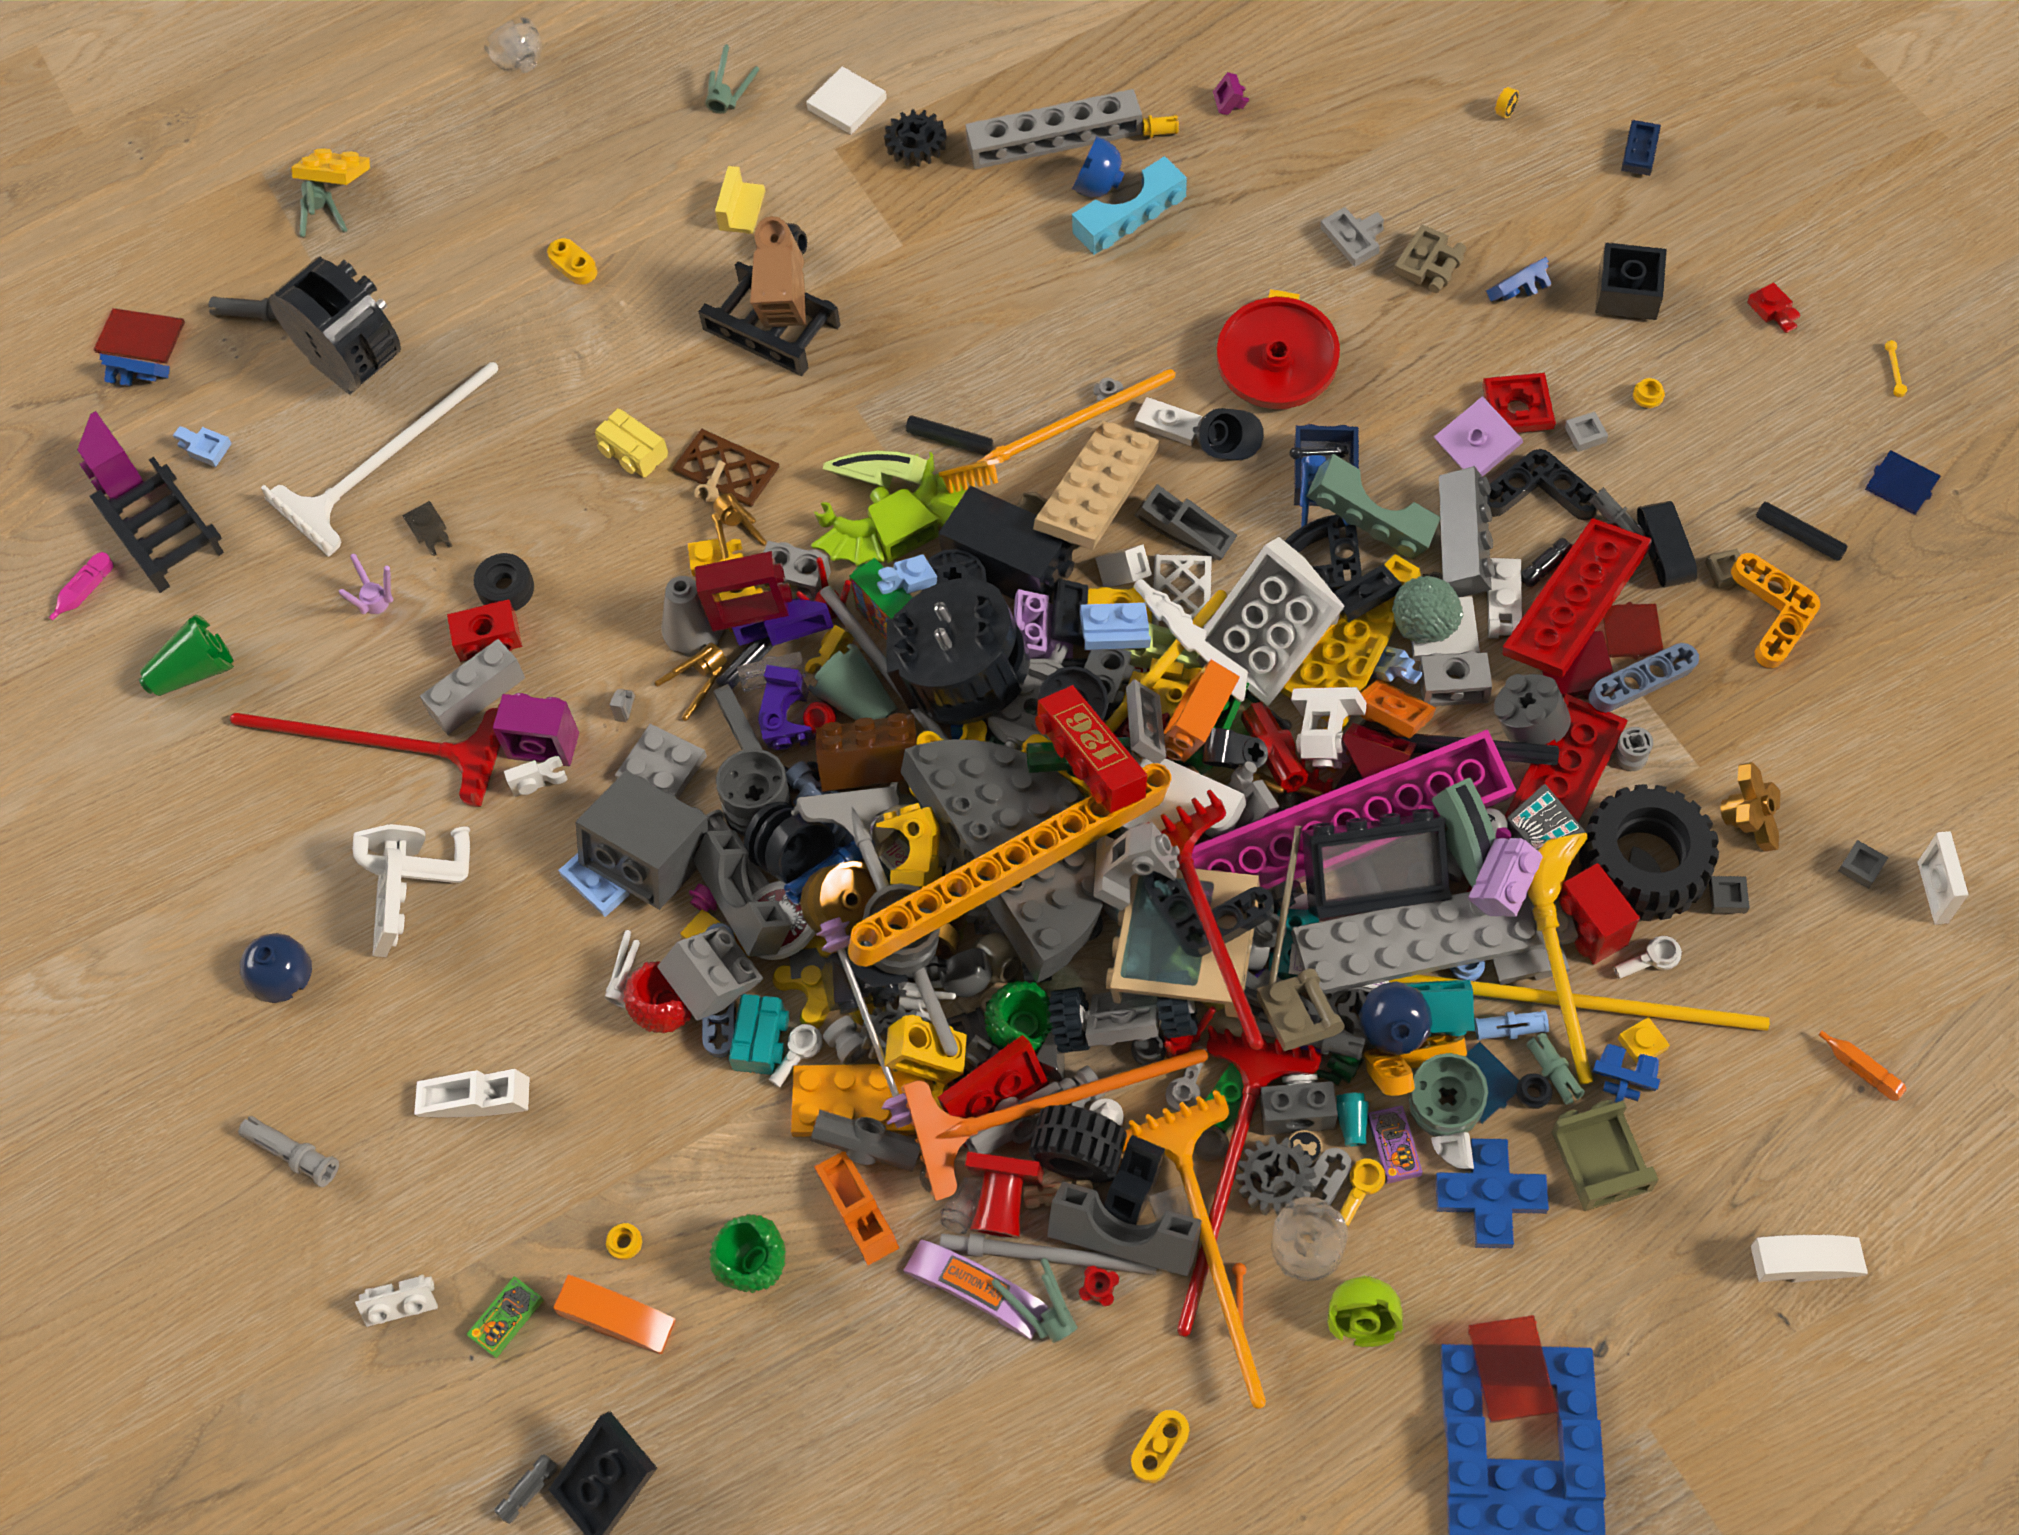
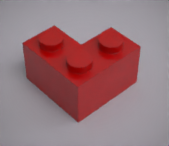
[1558,863,1640,965]

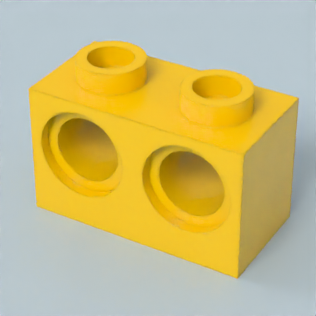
[884,1015,967,1085]

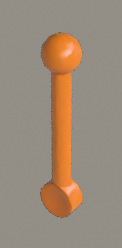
[1232,1262,1247,1328]

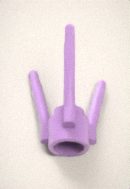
[339,554,394,614]

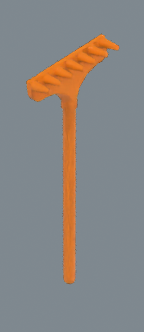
[901,1048,1208,1201]

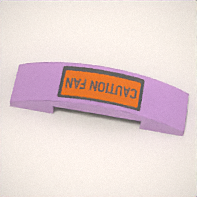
[903,1239,1048,1340]

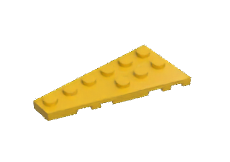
[1280,554,1421,732]

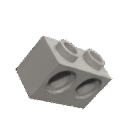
[759,541,831,601]

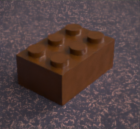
[816,713,917,792]

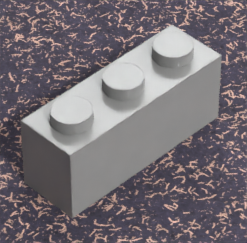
[420,639,525,735]

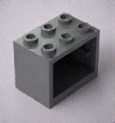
[575,770,708,910]

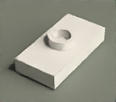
[1134,397,1203,446]

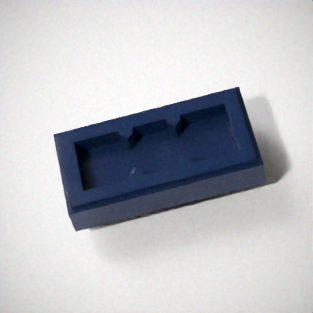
[1621,120,1661,176]

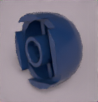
[240,933,312,1003]
[1359,981,1432,1056]

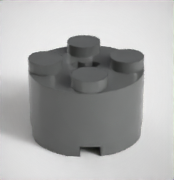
[1494,674,1571,745]

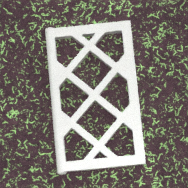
[1152,554,1212,629]

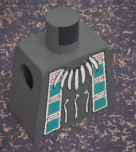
[1506,784,1586,851]

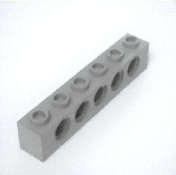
[965,89,1142,169]

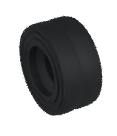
[474,553,534,611]

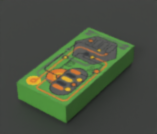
[466,1276,544,1358]

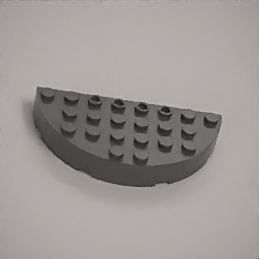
[901,739,1104,983]

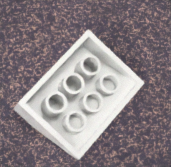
[1204,537,1345,706]

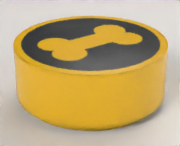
[1495,87,1519,119]

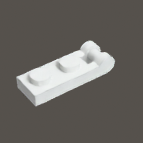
[1487,558,1522,638]

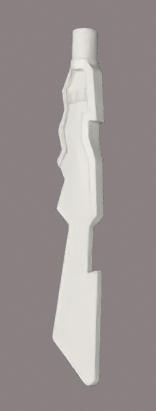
[1134,579,1248,702]

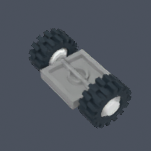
[1049,971,1198,1053]

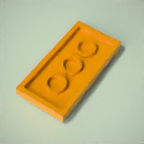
[791,1064,934,1137]

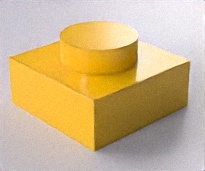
[1618,1017,1670,1064]

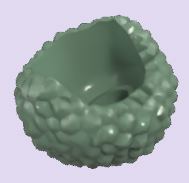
[1392,576,1463,643]

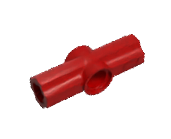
[1241,702,1308,793]

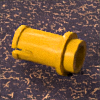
[1142,115,1179,138]

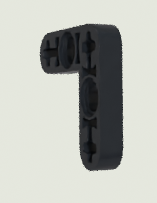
[1487,449,1598,520]
[1144,871,1274,957]

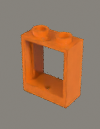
[1164,659,1240,762]

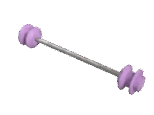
[816,917,913,1128]

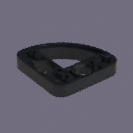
[1285,514,1362,592]

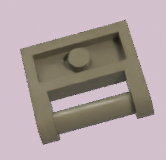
[1257,968,1345,1051]

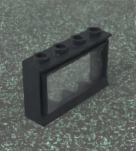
[1302,809,1452,919]

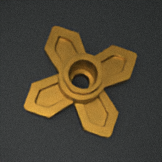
[1720,762,1781,852]

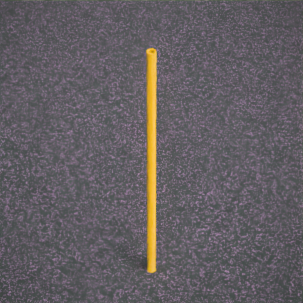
[1389,975,1770,1031]

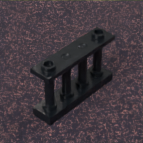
[698,261,841,376]
[90,457,224,593]

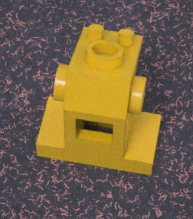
[876,803,942,887]

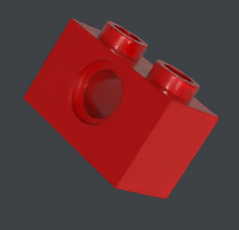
[447,599,523,662]

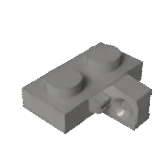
[1321,207,1384,267]

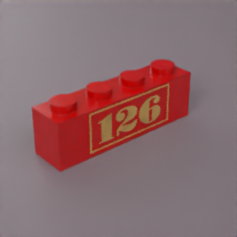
[1035,685,1148,814]

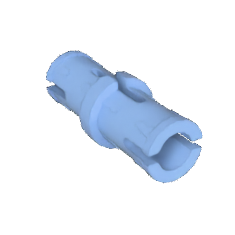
[1474,1010,1549,1041]

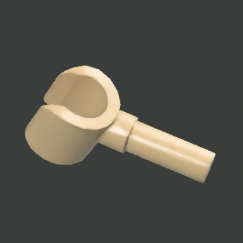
[694,460,726,502]

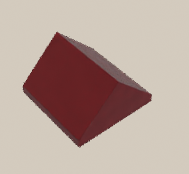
[1343,723,1417,779]

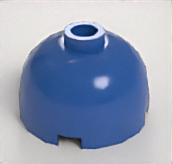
[1072,137,1124,198]

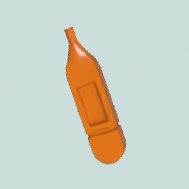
[1819,1031,1907,1101]

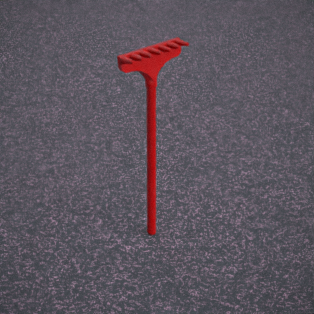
[230,704,501,807]
[1115,790,1264,1050]
[1177,1025,1322,1337]

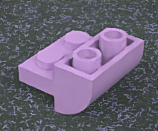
[1014,589,1073,658]

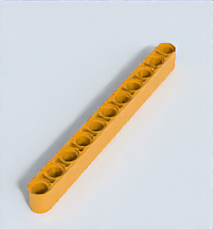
[848,763,1171,966]

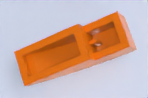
[814,1151,899,1266]
[553,1274,676,1355]

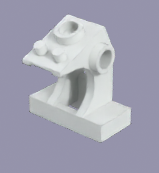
[1291,687,1367,769]

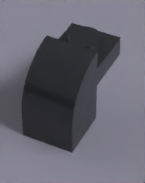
[1104,1135,1165,1225]

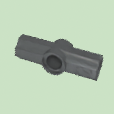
[810,1110,920,1172]

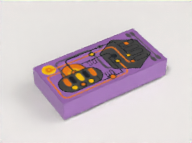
[1368,1105,1423,1184]

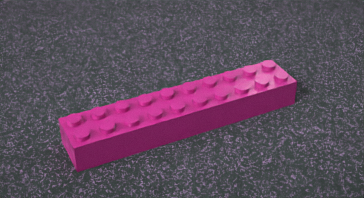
[1179,729,1516,908]

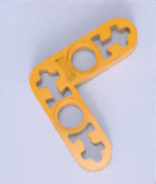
[1731,553,1821,668]
[1364,1034,1467,1096]

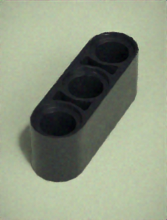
[1637,501,1698,588]

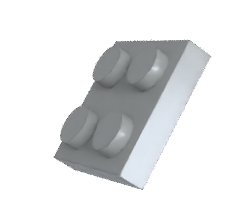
[615,724,707,799]

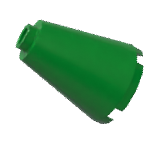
[139,614,234,696]

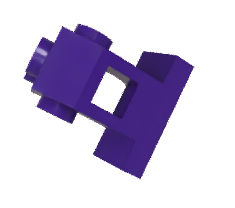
[758,665,816,750]

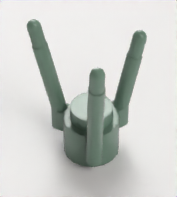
[705,44,759,114]
[300,180,347,237]
[992,1258,1078,1343]

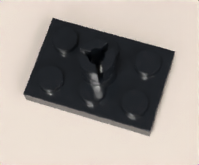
[548,1411,657,1535]

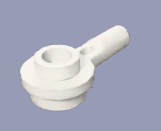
[1613,936,1682,979]
[769,1024,823,1088]

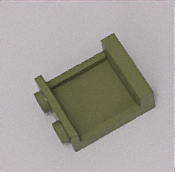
[1552,1100,1659,1212]

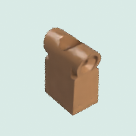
[750,216,806,327]

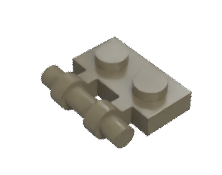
[1394,225,1466,293]

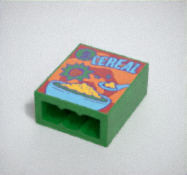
[849,557,913,641]

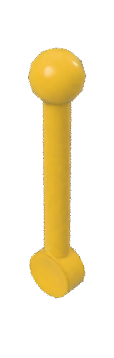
[1885,340,1907,398]

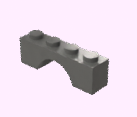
[693,830,792,957]
[1047,1181,1202,1276]

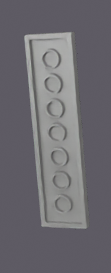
[1291,891,1578,994]

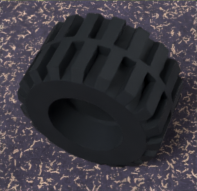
[1028,1105,1127,1182]

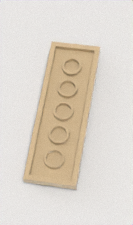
[1033,421,1160,550]

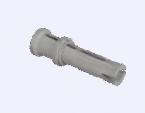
[238,1116,339,1187]

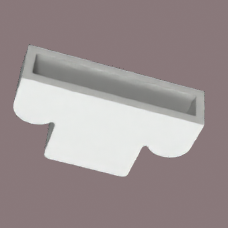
[1119,749,1246,838]

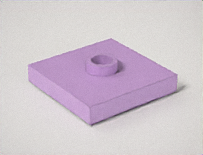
[1434,396,1523,476]

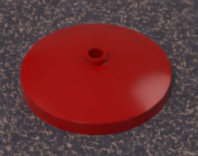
[1217,297,1340,409]

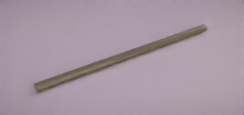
[1268,826,1302,985]

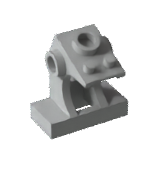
[1093,822,1180,911]

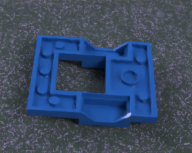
[1440,1344,1606,1535]

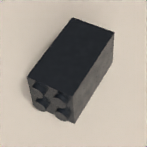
[938,485,1075,603]

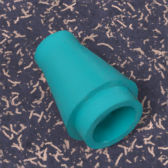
[1336,1093,1369,1147]

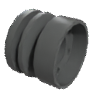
[716,749,792,836]

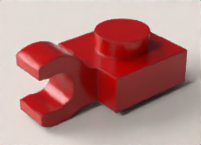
[1747,282,1801,333]

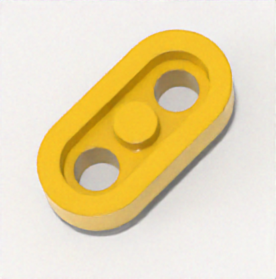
[547,238,597,285]
[1131,1410,1189,1483]

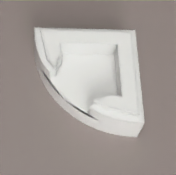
[1431,1132,1474,1169]

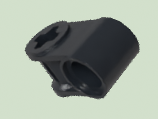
[1202,728,1268,770]

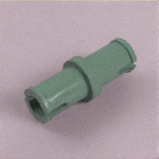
[1526,1033,1585,1104]

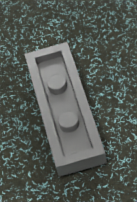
[1126,679,1166,763]

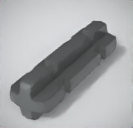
[495,1454,558,1524]

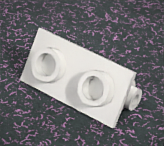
[356,1275,438,1327]

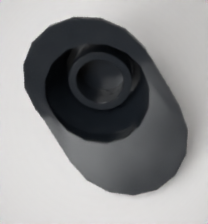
[1193,408,1264,460]

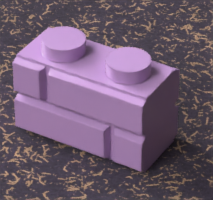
[1468,838,1543,917]

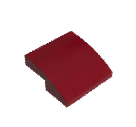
[1542,631,1616,699]

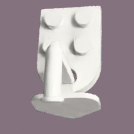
[353,824,470,957]

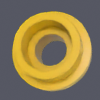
[606,1223,642,1260]

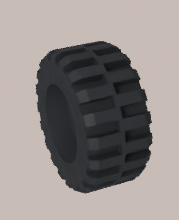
[1579,784,1719,921]

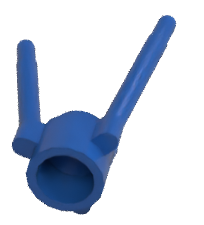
[1300,455,1349,527]

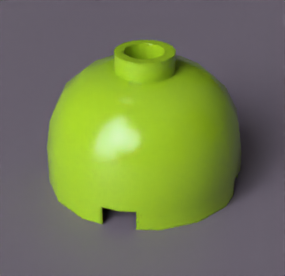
[1328,1276,1403,1347]

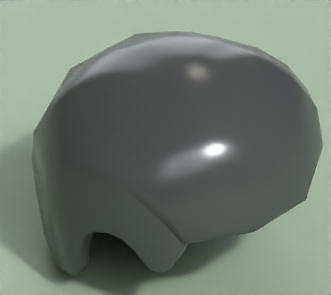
[939,948,993,997]

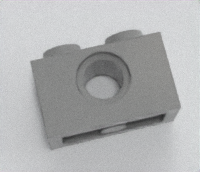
[1419,651,1492,706]

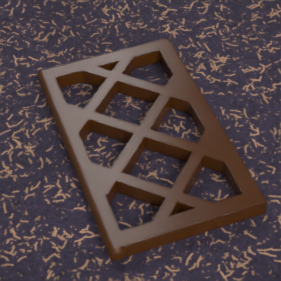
[672,429,780,507]

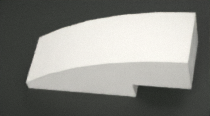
[414,1069,530,1117]
[1751,1235,1868,1283]

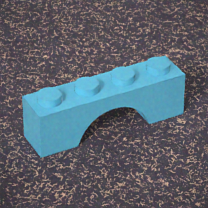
[1072,156,1187,255]

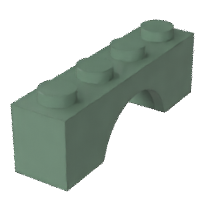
[1306,454,1441,559]

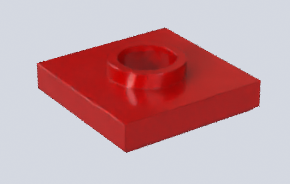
[1482,372,1556,433]

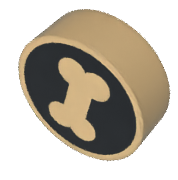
[1289,1130,1323,1168]

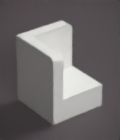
[1096,545,1152,587]

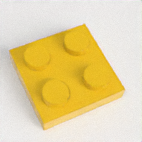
[291,148,370,185]

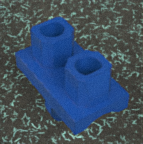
[1592,1044,1661,1103]

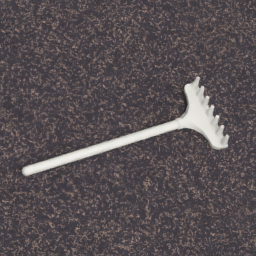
[261,362,498,557]

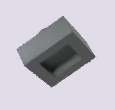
[1838,840,1889,889]
[1709,876,1750,914]

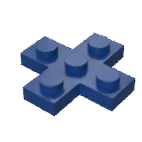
[1435,1138,1549,1248]

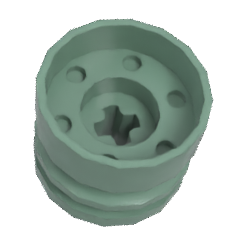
[1408,1053,1488,1137]

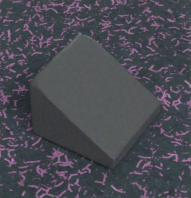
[1036,1030,1065,1081]

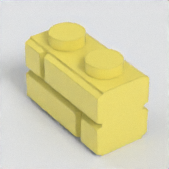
[595,408,668,478]

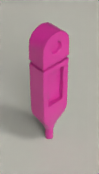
[49,552,114,621]

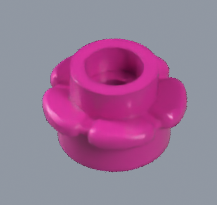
[689,883,717,912]

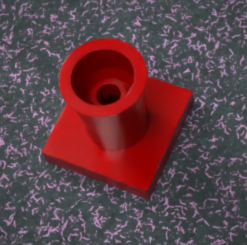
[965,1151,1044,1238]

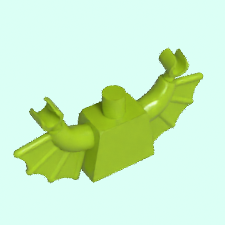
[811,452,967,566]

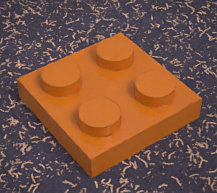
[1360,679,1436,739]

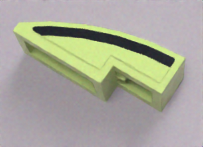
[822,451,927,489]

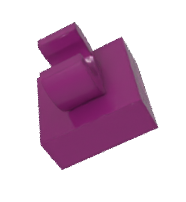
[1213,72,1249,115]

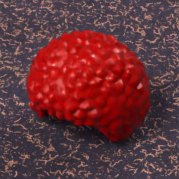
[624,961,692,1034]

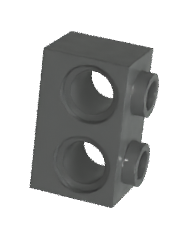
[1084,649,1135,720]

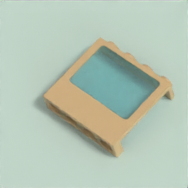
[1106,868,1260,1018]

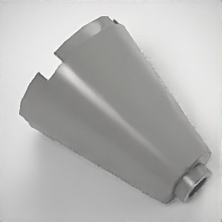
[661,576,725,657]

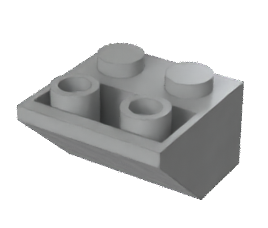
[657,925,763,1021]

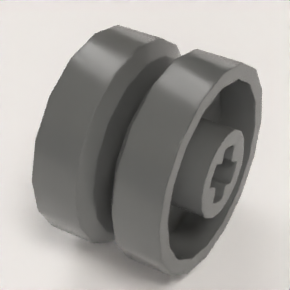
[862,883,940,975]

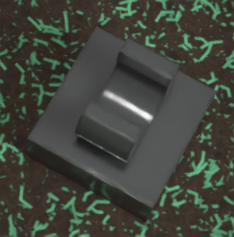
[964,1035,1000,1074]

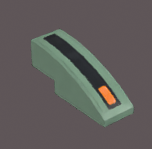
[1431,777,1496,888]

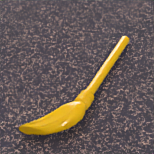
[1527,833,1593,1084]

